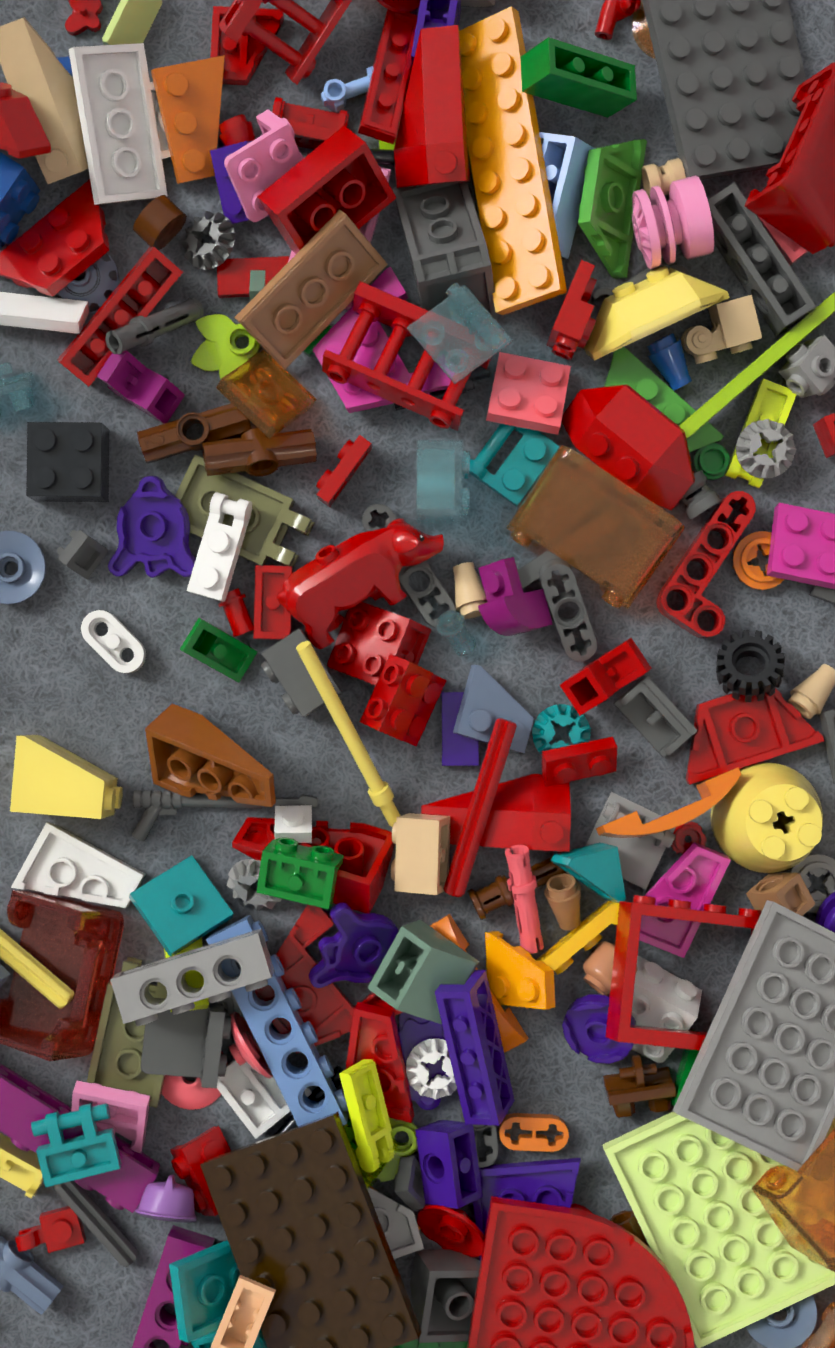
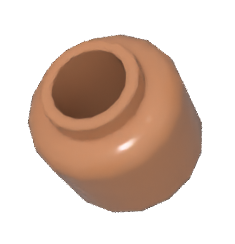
[583,941,638,996]

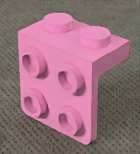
[224,110,304,222]

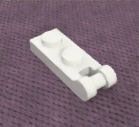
[187,492,252,602]

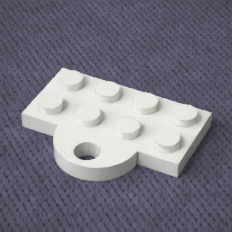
[68,43,171,205]

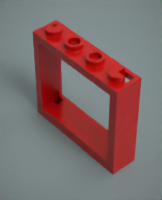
[605,895,762,1050]

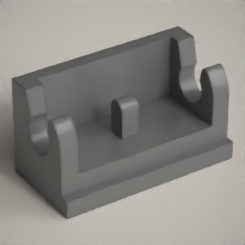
[613,676,697,758]

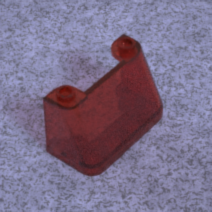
[0,890,124,1061]

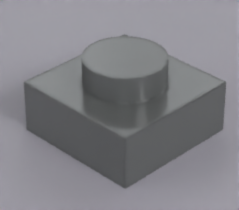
[394,1156,425,1210]

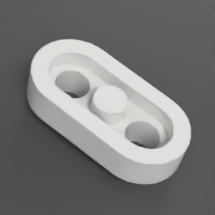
[81,610,146,673]

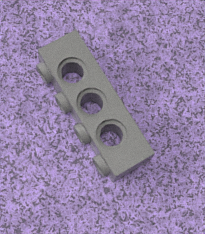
[110,928,275,1026]

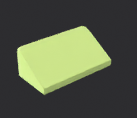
[102,0,162,45]

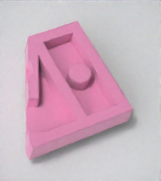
[71,1081,150,1153]

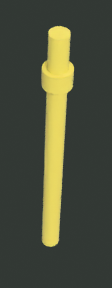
[296,641,400,827]

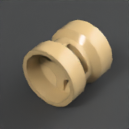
[642,158,686,199]

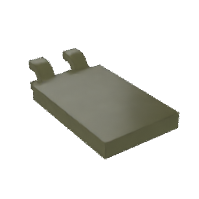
[175,455,315,569]
[87,957,167,1108]

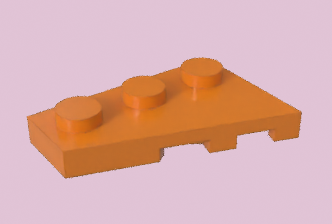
[151,55,225,184]

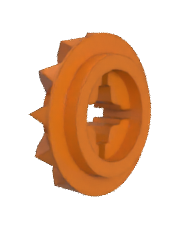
[732,531,785,590]

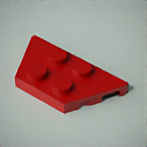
[0,179,110,297]
[686,688,824,785]

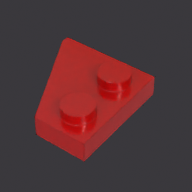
[210,6,284,85]

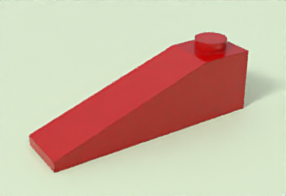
[421,774,571,852]

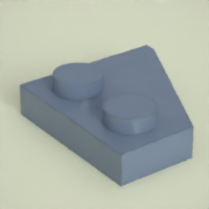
[453,665,534,754]

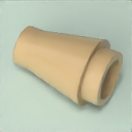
[453,562,488,619]
[788,664,835,719]

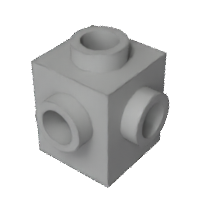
[778,335,835,398]

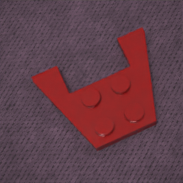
[255,905,402,1054]

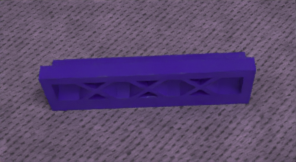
[435,970,515,1126]

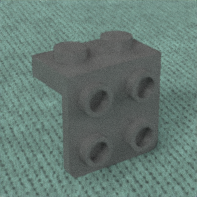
[141,998,231,1088]

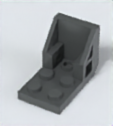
[393,182,499,327]

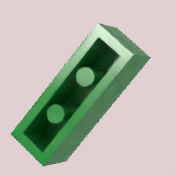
[520,37,637,118]

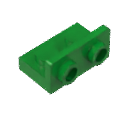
[256,837,344,909]

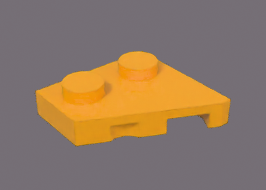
[485,931,555,1010]

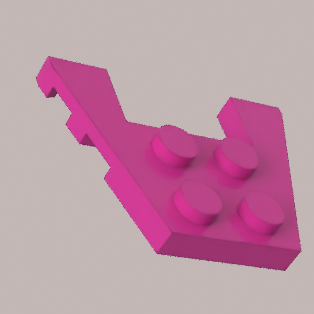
[312,266,454,413]

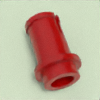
[218,588,254,637]

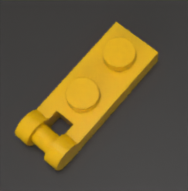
[536,900,619,975]

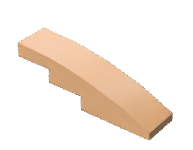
[210,1275,276,1348]

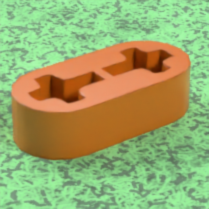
[498,1113,569,1152]

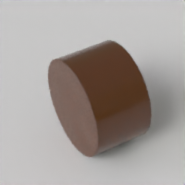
[133,195,187,250]

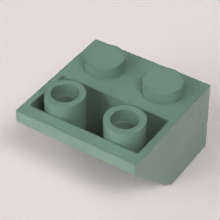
[368,920,479,1024]

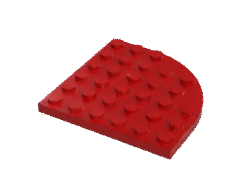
[467,1196,694,1348]

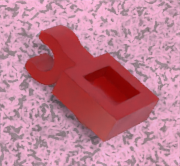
[15,1206,86,1253]

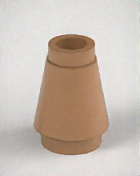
[544,873,581,930]

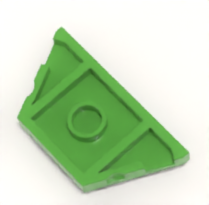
[578,139,647,279]
[604,347,724,453]

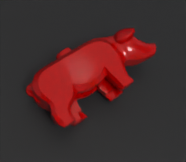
[277,518,444,650]

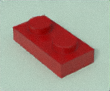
[316,435,372,507]
[253,565,293,640]
[542,737,618,787]

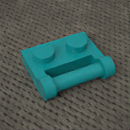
[464,424,560,507]

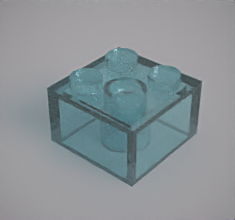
[417,440,470,524]

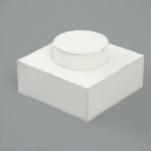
[274,805,312,843]

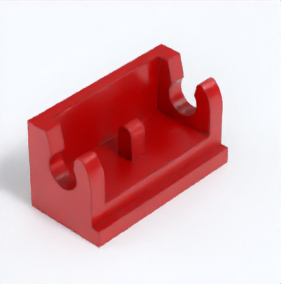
[272,97,350,150]

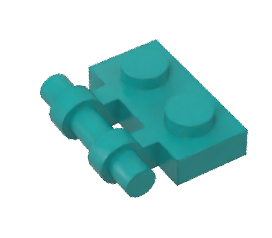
[31,1103,122,1188]

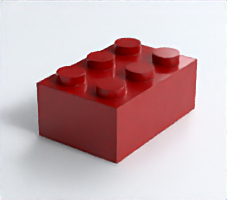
[257,126,397,254]

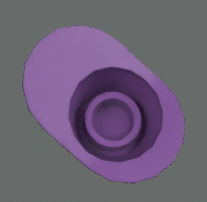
[135,1175,197,1223]

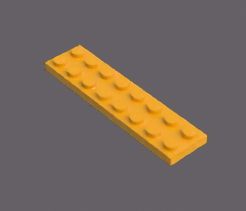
[459,6,567,315]

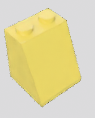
[10,735,123,819]

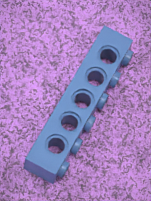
[206,915,349,1126]

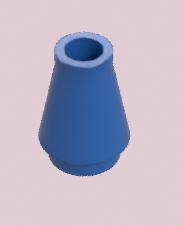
[647,333,692,391]

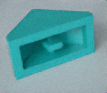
[550,842,626,903]

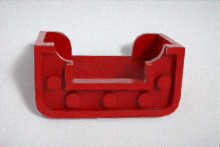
[745,62,835,254]

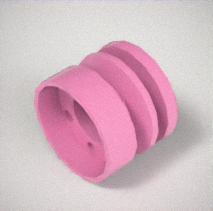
[632,175,714,270]

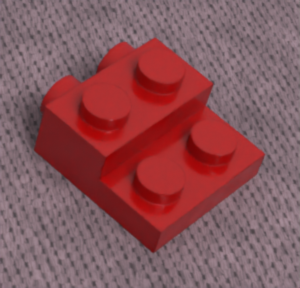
[546,260,597,360]
[359,653,447,747]

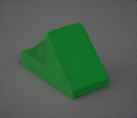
[180,618,258,683]

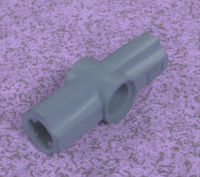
[0,1235,63,1315]

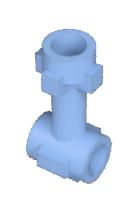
[321,66,373,112]

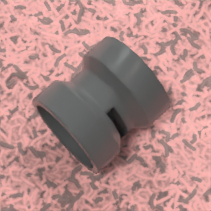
[681,469,721,520]

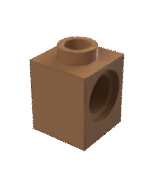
[746,873,815,916]

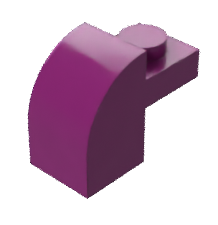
[97,350,185,424]
[478,557,553,636]

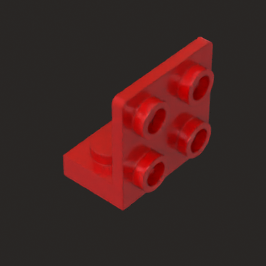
[327,602,432,685]

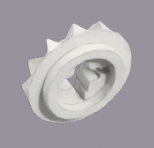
[406,1038,457,1100]

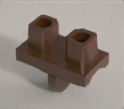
[603,1055,676,1118]

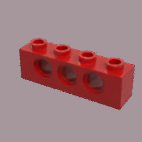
[57,247,183,387]

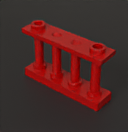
[218,0,352,85]
[322,281,497,431]

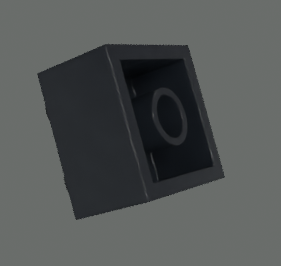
[26,422,110,502]

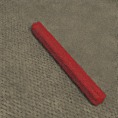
[443,718,517,897]

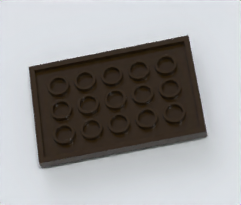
[200,1112,422,1348]

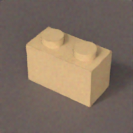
[391,813,451,895]

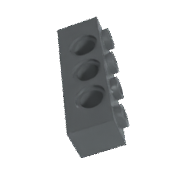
[708,182,816,336]

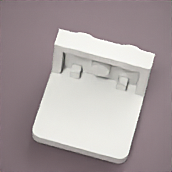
[632,956,702,1063]

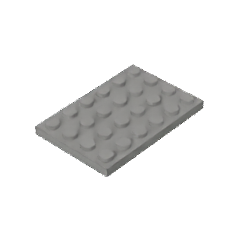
[673,900,835,1177]

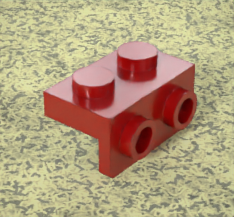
[170,1126,231,1216]

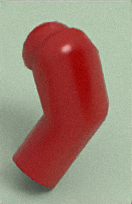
[595,0,641,40]

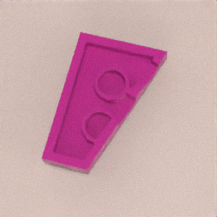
[615,842,731,958]

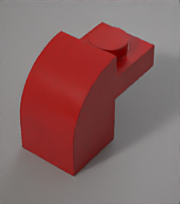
[560,638,652,716]

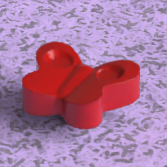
[65,0,103,36]

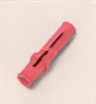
[505,845,544,954]

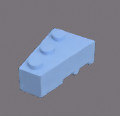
[539,132,595,259]

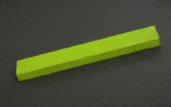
[679,292,835,440]

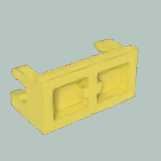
[0,1133,43,1199]

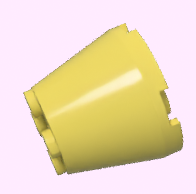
[711,762,823,873]

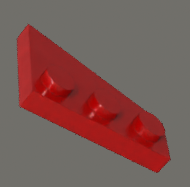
[345,1002,415,1123]

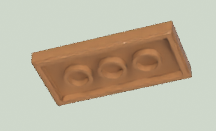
[234,210,388,369]

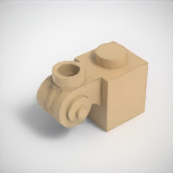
[681,295,762,364]

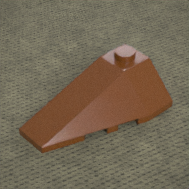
[145,703,276,807]

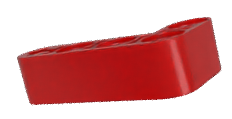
[656,491,756,638]

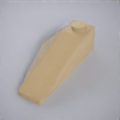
[0,17,88,184]

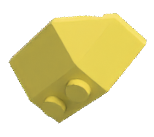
[584,266,730,360]

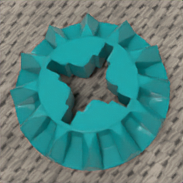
[532,704,591,755]

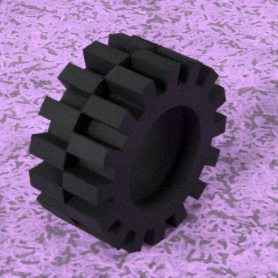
[716,630,785,702]

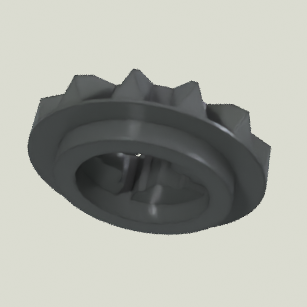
[181,211,235,270]

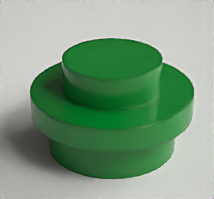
[693,443,731,480]

